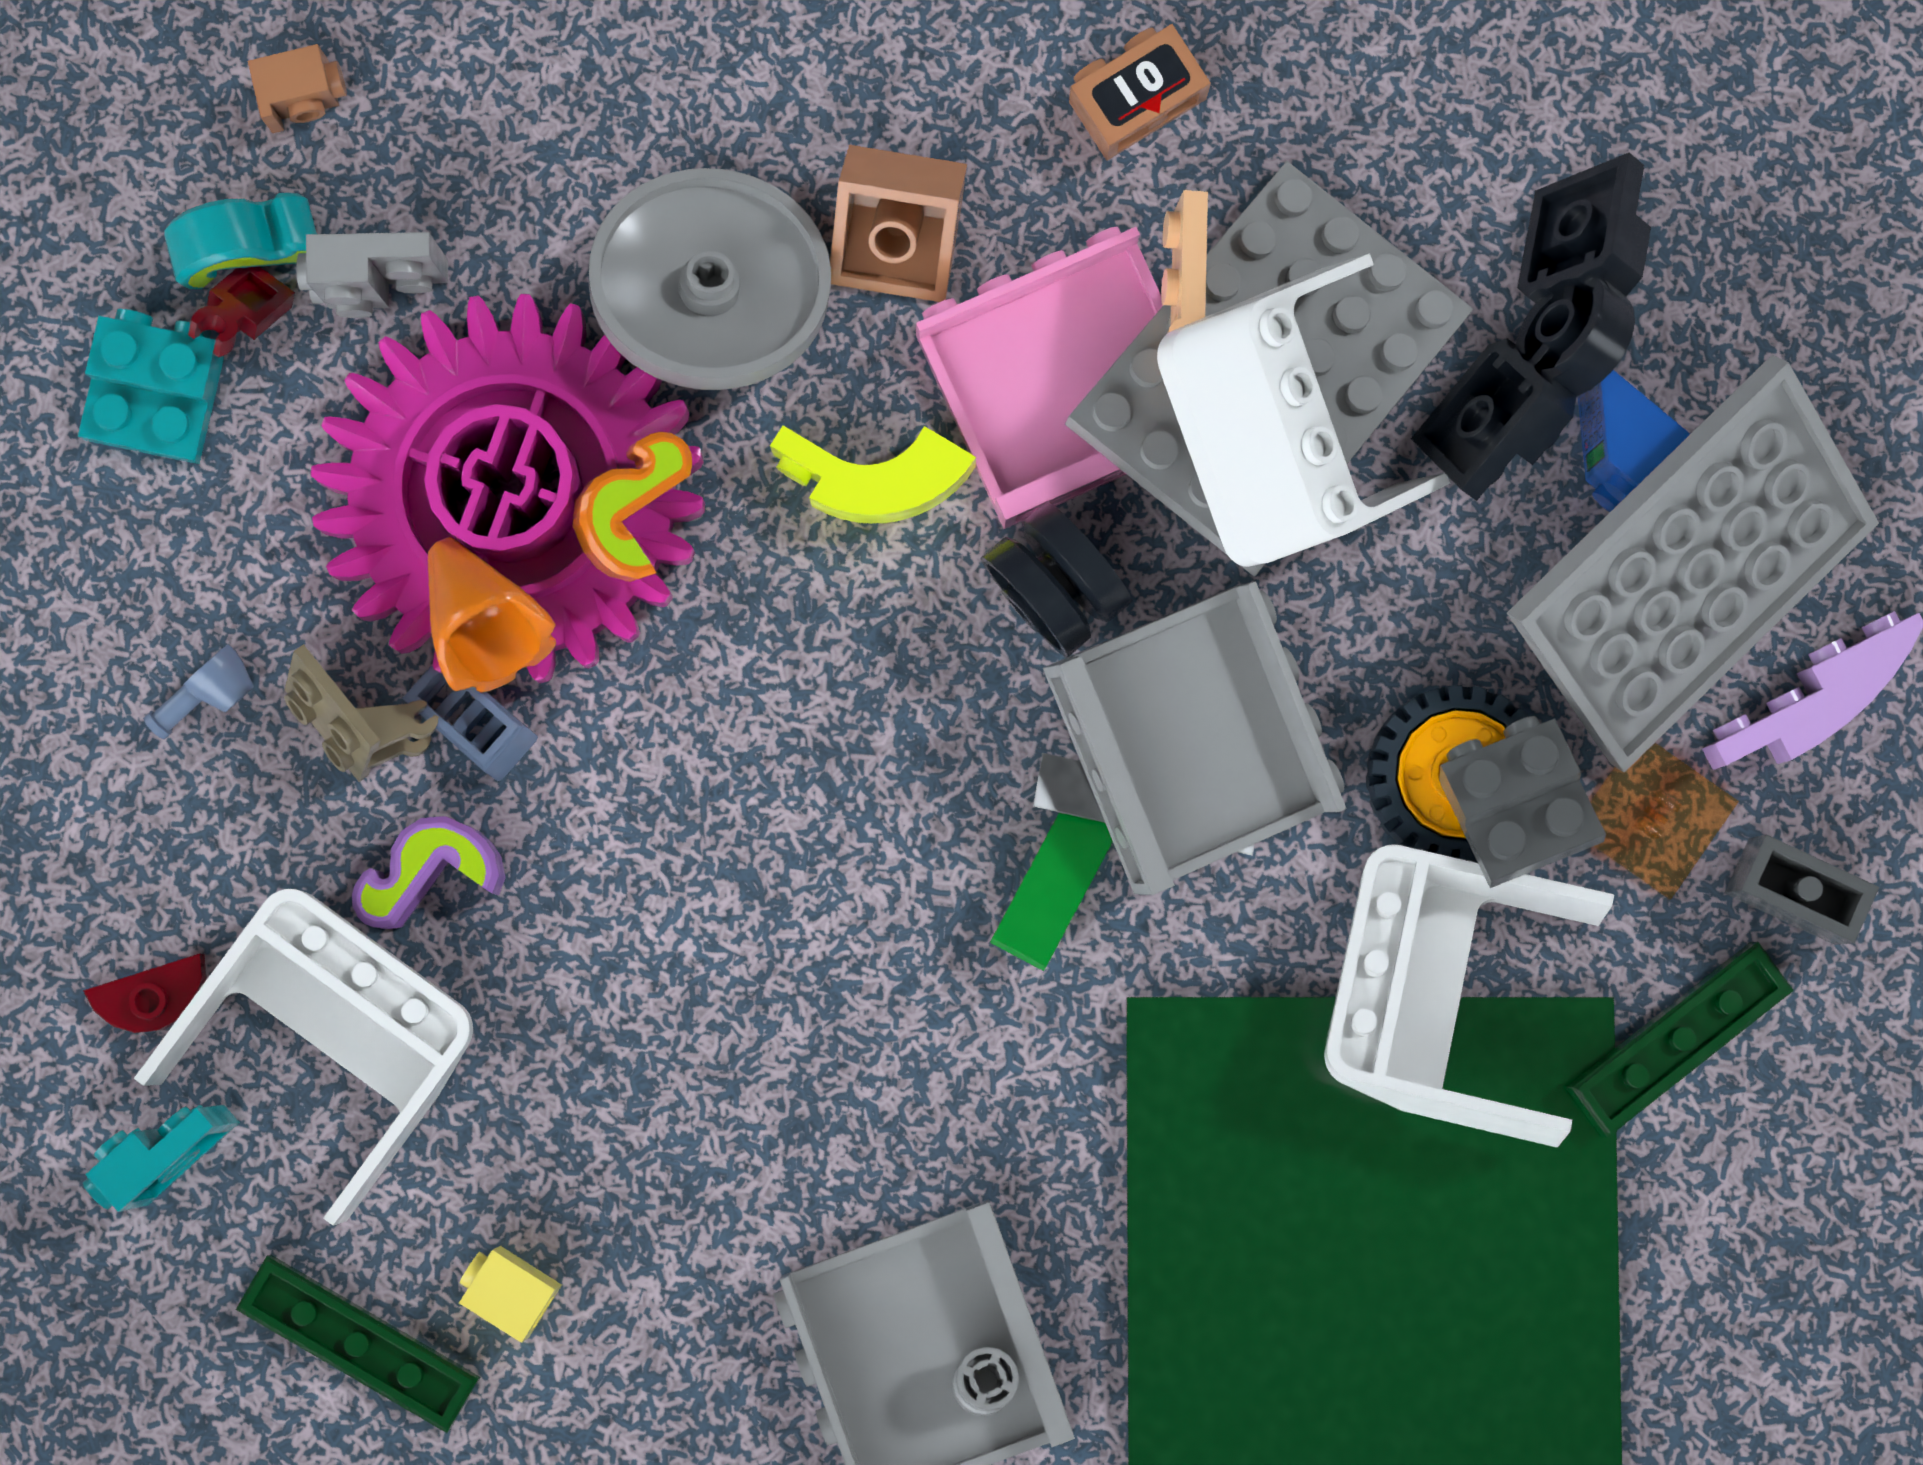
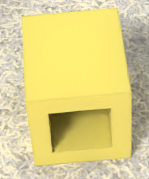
[459,1246,562,1343]

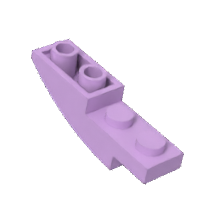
[1702,611,1923,770]

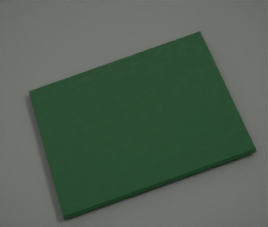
[1126,997,1622,1465]

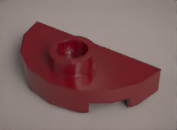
[83,953,207,1033]

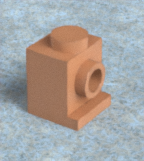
[248,44,347,133]

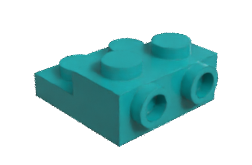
[78,308,225,464]
[83,1105,240,1212]

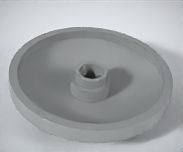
[589,168,831,390]

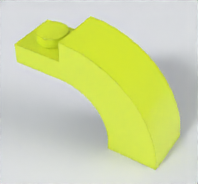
[770,425,976,524]

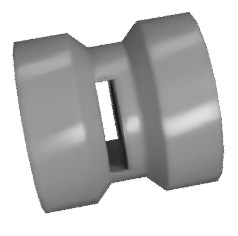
[952,1347,1019,1416]

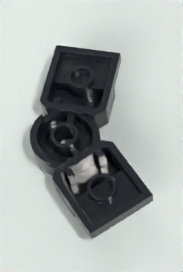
[1411,152,1651,501]

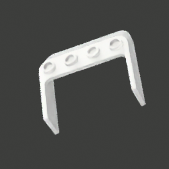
[1157,253,1450,567]
[1324,845,1614,1147]
[134,889,473,1226]

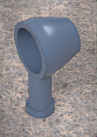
[143,644,254,739]

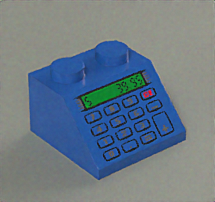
[1578,370,1690,512]

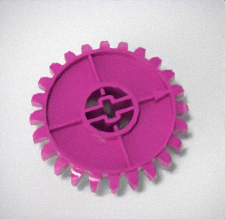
[311,294,705,683]

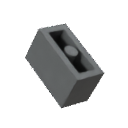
[1724,834,1880,945]

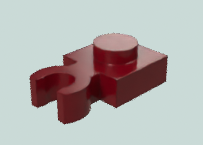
[188,266,295,357]

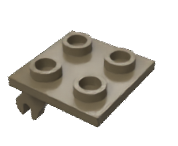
[284,644,438,782]

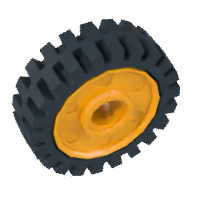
[1366,685,1529,863]

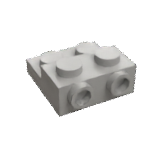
[296,232,448,318]

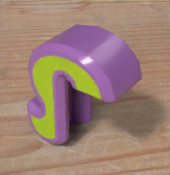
[352,816,506,929]

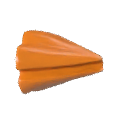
[428,537,556,693]

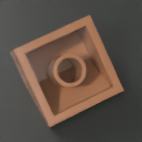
[830,145,967,302]

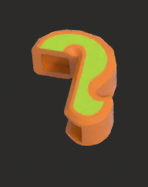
[572,432,692,582]

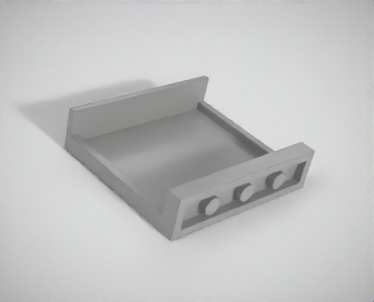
[1043,581,1347,895]
[774,1199,1075,1465]

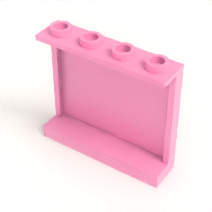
[916,227,1163,529]

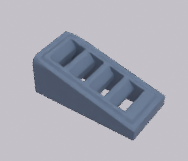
[402,664,538,781]

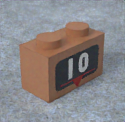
[1069,24,1211,161]

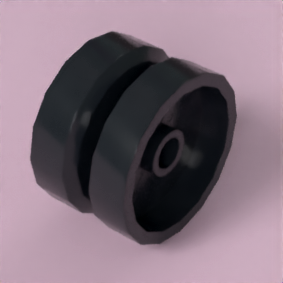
[980,501,1133,658]

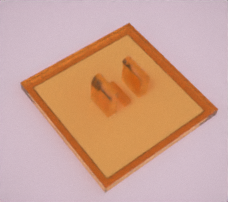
[1590,743,1739,900]

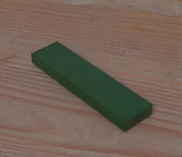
[1565,941,1794,1137]
[235,1254,481,1433]

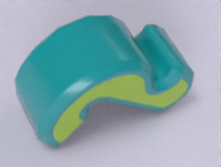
[164,193,317,289]

